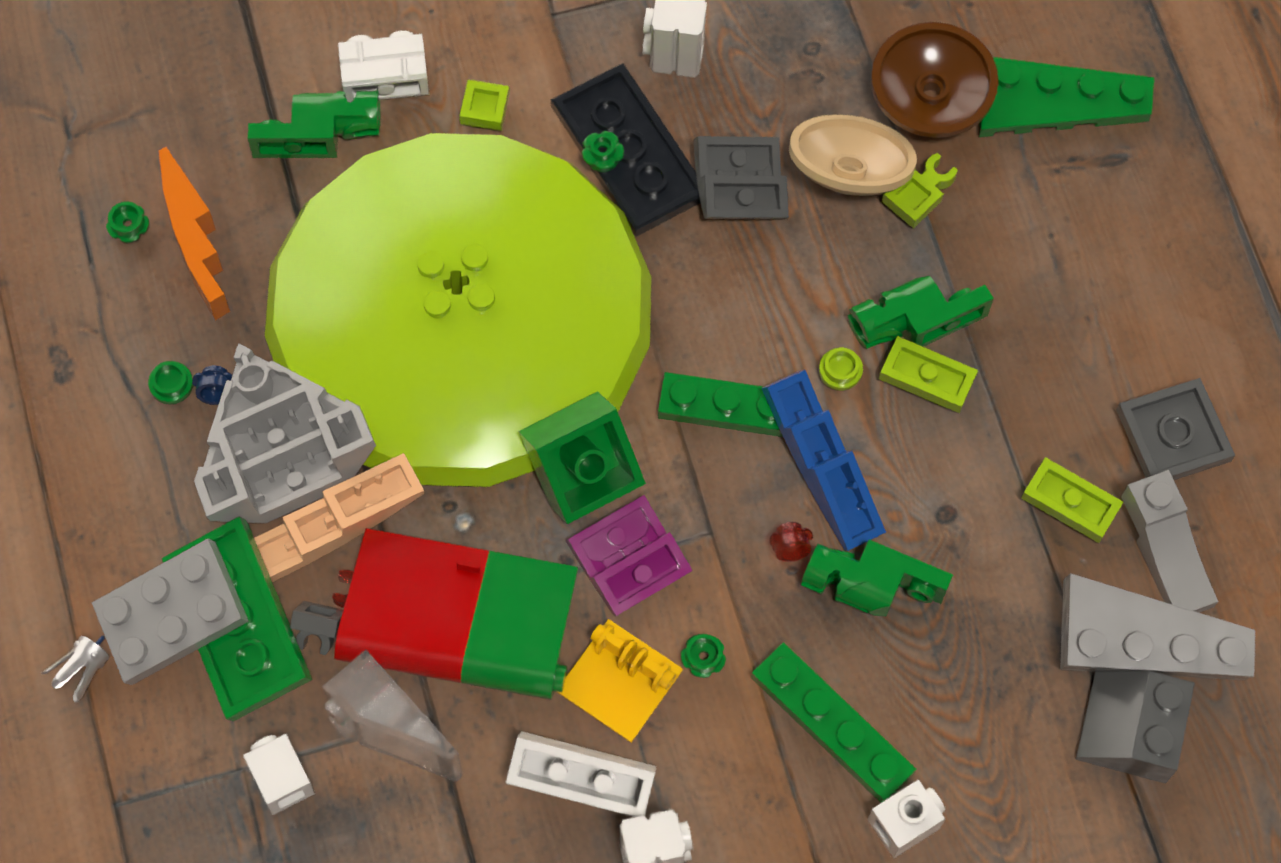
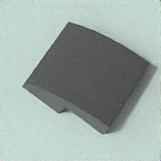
[693,136,789,219]

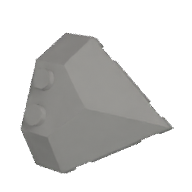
[194,343,376,523]

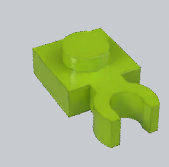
[882,153,958,229]

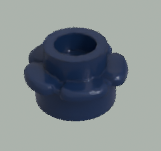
[192,365,232,405]

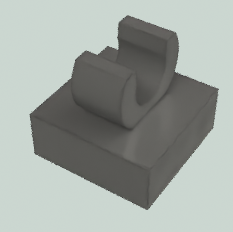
[290,601,343,655]

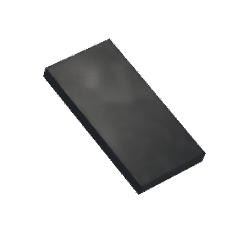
[551,63,701,237]

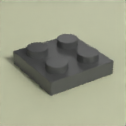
[1116,378,1235,480]

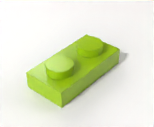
[879,336,978,413]
[1021,457,1123,543]

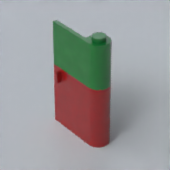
[335,528,578,700]

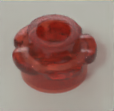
[769,522,813,562]

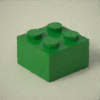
[519,391,646,524]

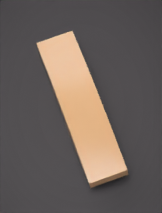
[254,453,424,582]

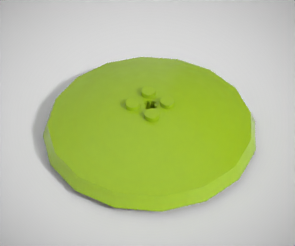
[265,133,651,487]

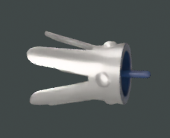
[41,636,109,703]

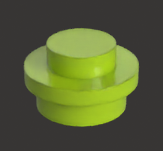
[819,347,863,390]

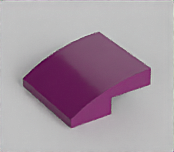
[566,495,693,616]

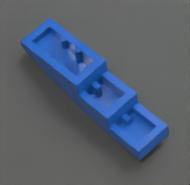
[762,370,886,551]

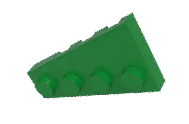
[979,57,1154,137]

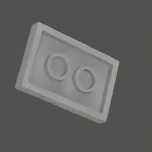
[92,538,249,685]

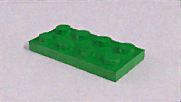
[162,516,313,722]

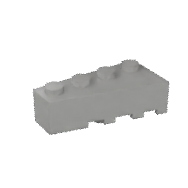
[1060,573,1255,680]

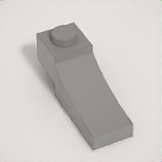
[1121,470,1218,613]

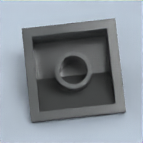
[1075,671,1195,784]

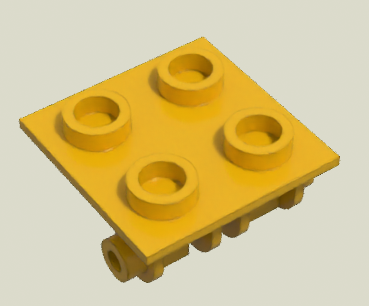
[557,619,683,743]

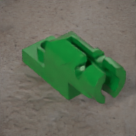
[248,91,381,158]
[847,276,994,349]
[801,539,953,617]

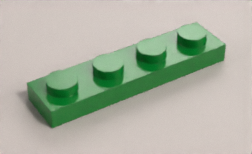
[751,642,917,803]

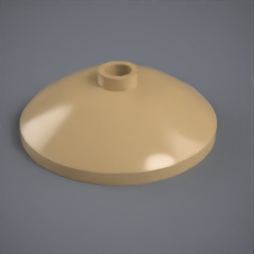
[789,115,917,196]

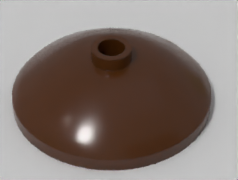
[871,22,998,138]

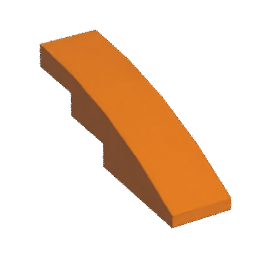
[159,147,230,321]

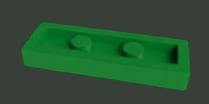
[658,372,783,437]

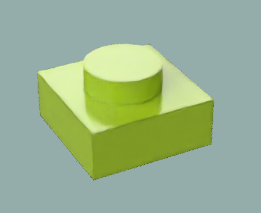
[460,80,510,131]

